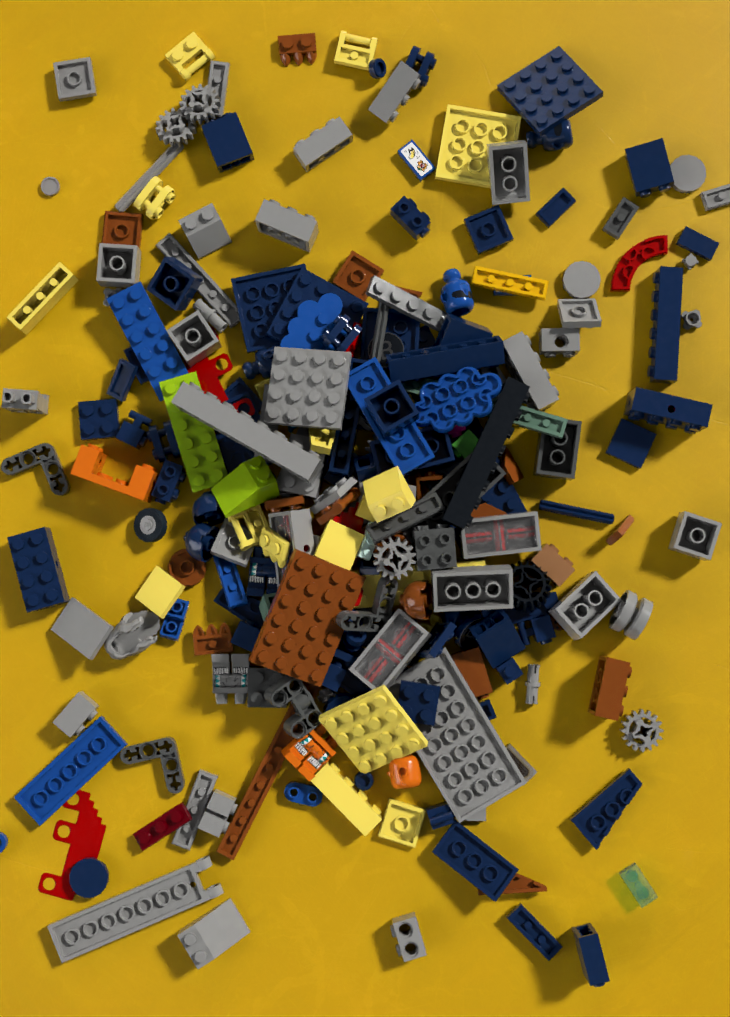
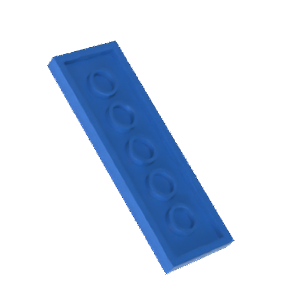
[106,281,188,402]
[348,357,435,476]
[14,716,128,826]

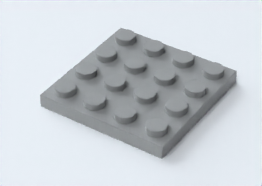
[264,347,352,430]

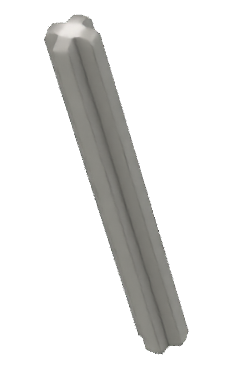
[115,143,184,212]

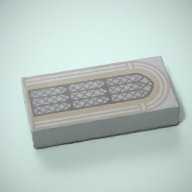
[506,743,537,786]

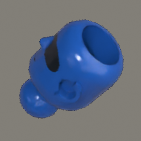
[440,269,474,317]

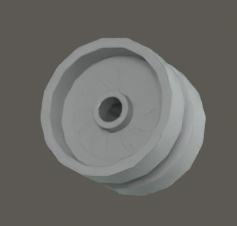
[608,590,653,640]

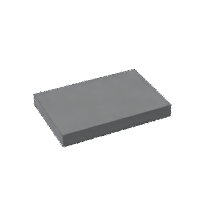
[51,597,114,660]

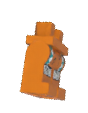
[281,724,338,782]

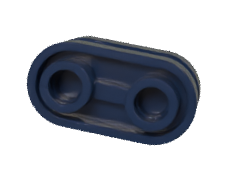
[405,46,437,89]
[320,314,363,352]
[146,420,181,463]
[340,609,366,654]

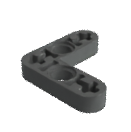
[1,443,70,496]
[336,575,398,632]
[120,737,185,794]

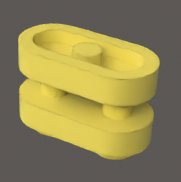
[134,176,176,220]

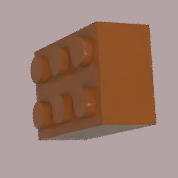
[588,656,632,721]

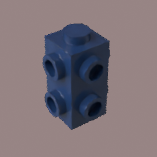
[390,196,431,241]
[151,459,187,505]

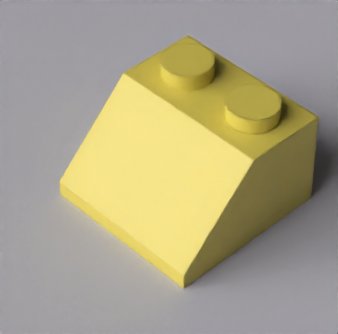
[363,465,416,523]

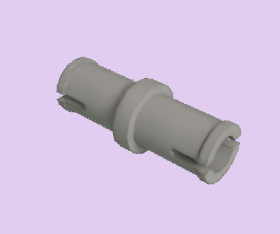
[192,299,228,333]
[525,664,540,704]

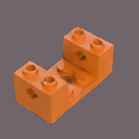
[70,443,159,503]

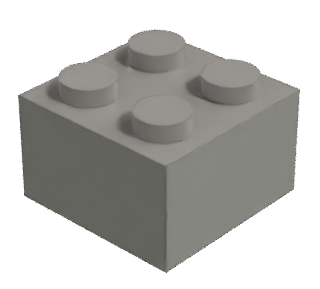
[96,243,141,288]
[166,310,222,367]
[668,511,722,561]

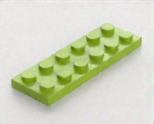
[159,371,228,493]

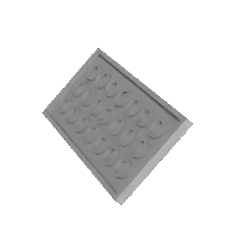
[388,647,527,823]

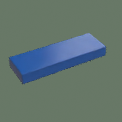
[213,555,248,609]

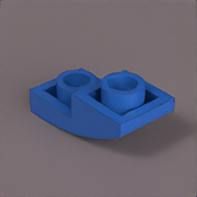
[159,599,189,641]

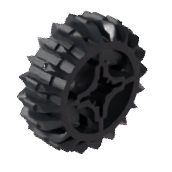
[510,560,552,612]

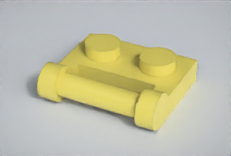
[334,30,378,71]
[165,31,215,81]
[228,504,269,551]

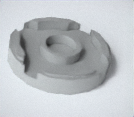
[670,155,706,193]
[562,261,601,299]

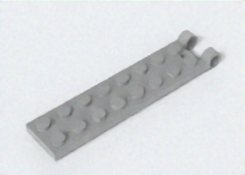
[47,855,224,963]

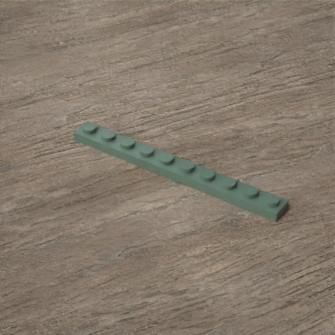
[384,370,568,439]

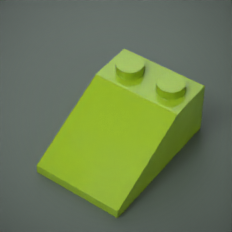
[211,455,280,518]

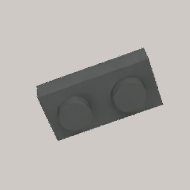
[602,197,639,240]

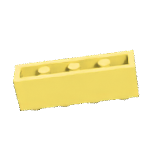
[7,262,79,335]
[311,762,382,836]

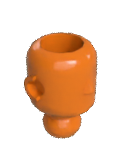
[387,754,422,789]

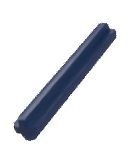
[539,500,614,524]

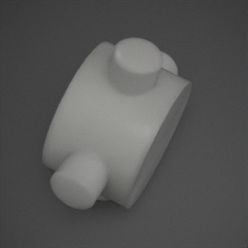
[682,253,699,270]

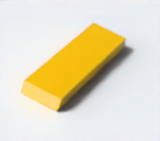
[470,266,549,301]

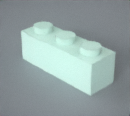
[356,522,375,561]

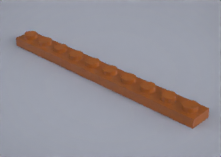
[216,681,321,861]

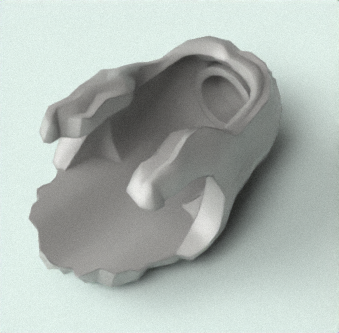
[104,610,161,660]

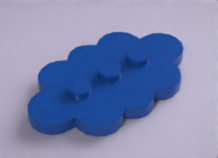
[280,293,347,351]
[414,367,503,433]

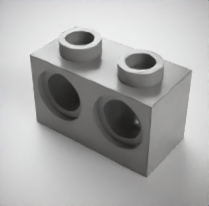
[390,912,427,962]

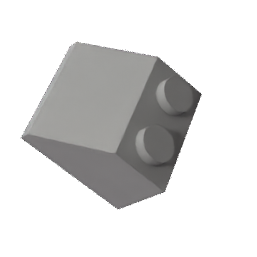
[178,203,232,259]

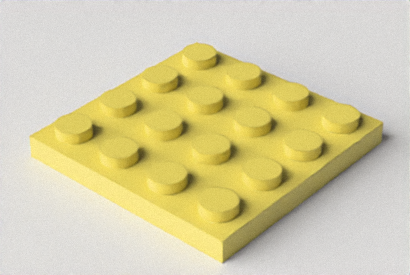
[435,104,522,188]
[318,685,428,774]

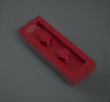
[133,802,192,851]

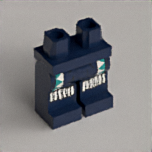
[246,546,278,597]

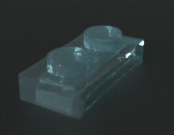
[619,862,658,908]

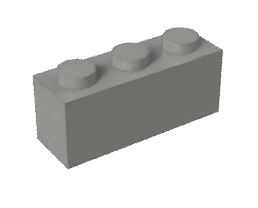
[368,61,421,124]
[293,116,353,172]

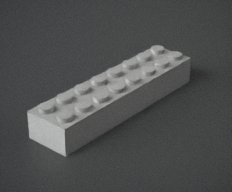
[171,382,324,485]

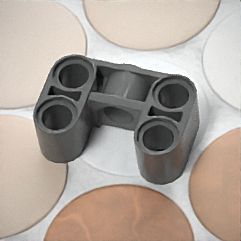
[264,675,322,739]

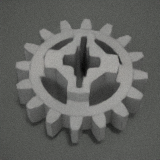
[179,84,221,125]
[155,107,197,147]
[373,536,416,580]
[620,709,664,752]

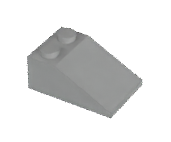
[487,140,530,205]
[177,898,251,969]

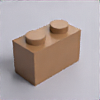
[529,543,575,587]

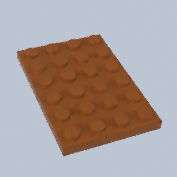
[248,548,366,687]

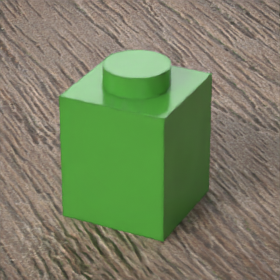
[451,429,478,460]

